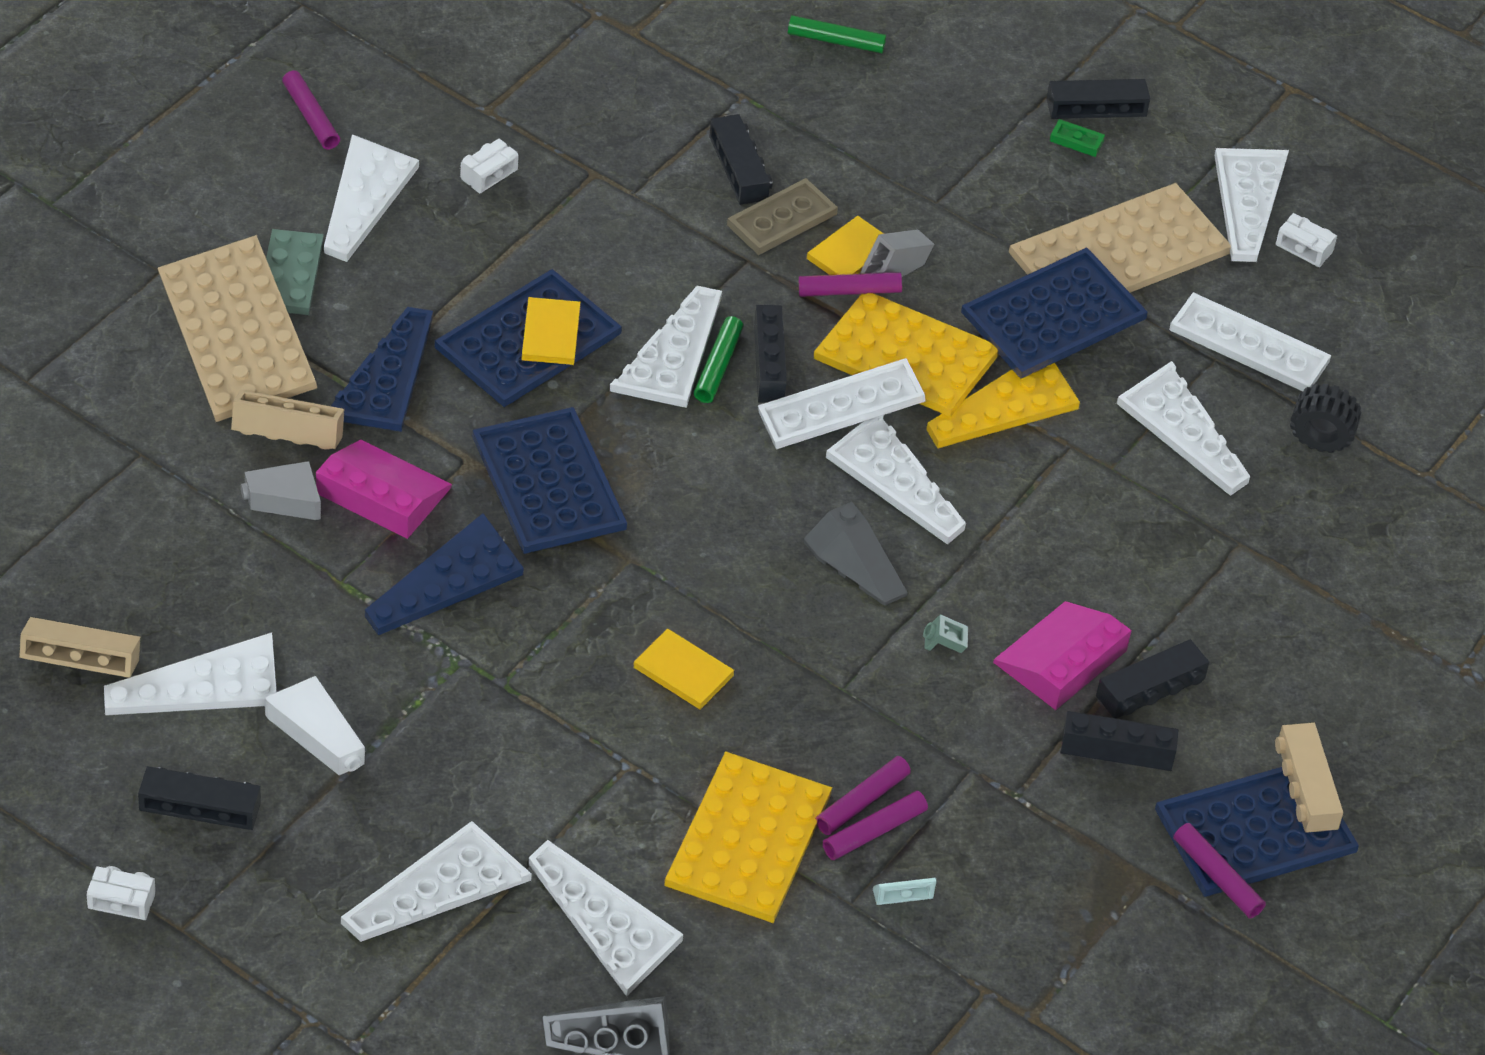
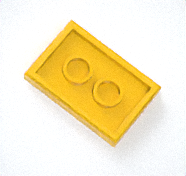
[807,216,884,275]
[522,297,580,365]
[633,629,734,710]

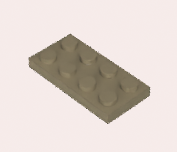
[727,178,838,255]

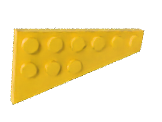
[926,363,1080,448]

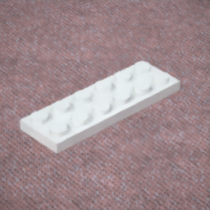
[1169,292,1331,391]
[758,358,925,449]

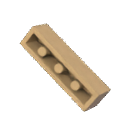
[231,390,344,449]
[20,617,140,678]
[1275,723,1343,833]

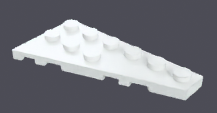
[324,135,419,262]
[1214,148,1289,262]
[610,286,722,408]
[1117,361,1250,496]
[826,415,966,544]
[104,633,276,715]
[341,821,531,942]
[528,840,683,996]

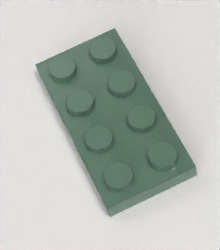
[266,229,324,315]

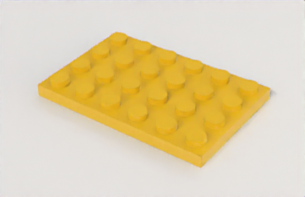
[814,293,999,417]
[664,751,832,923]

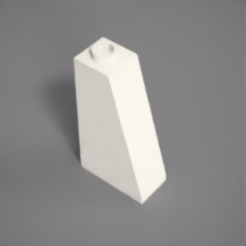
[265,676,365,775]

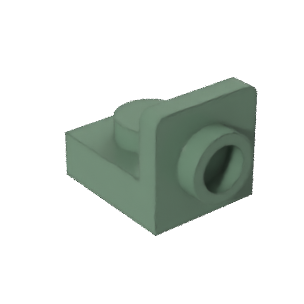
[923,614,968,653]

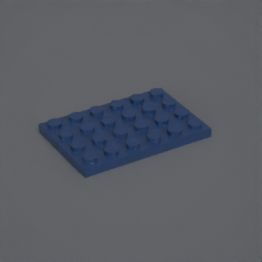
[961,247,1148,379]
[435,269,622,407]
[472,407,627,554]
[1155,767,1359,897]

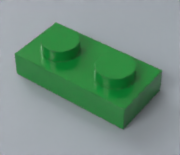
[1050,119,1105,157]

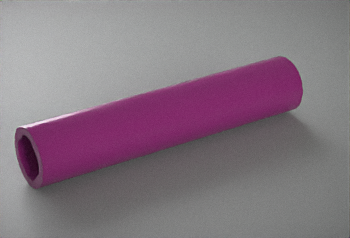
[282,70,340,150]
[799,272,902,297]
[815,756,911,835]
[822,791,928,860]
[1173,823,1266,919]

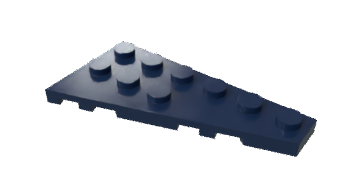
[331,307,433,432]
[365,513,524,635]

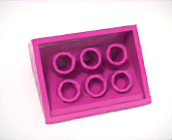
[316,440,452,539]
[993,601,1132,710]

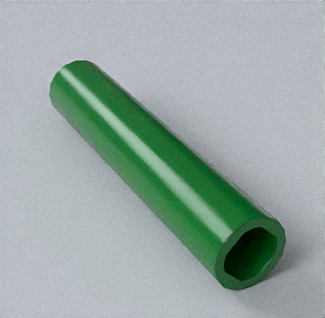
[788,15,886,53]
[694,316,744,403]

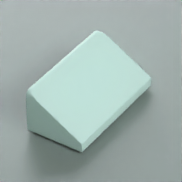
[873,878,936,905]

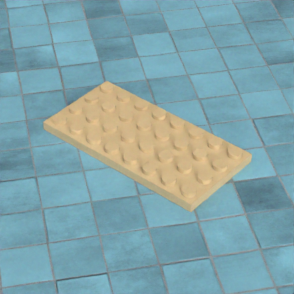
[1009,183,1231,292]
[158,235,317,422]

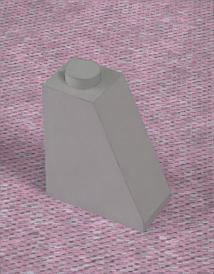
[860,229,934,277]
[241,461,321,520]

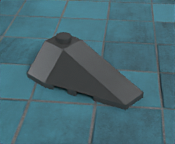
[804,502,908,606]
[543,996,670,1055]

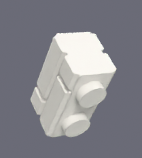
[460,139,519,194]
[1276,213,1337,268]
[87,866,155,920]

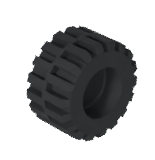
[1290,384,1362,453]

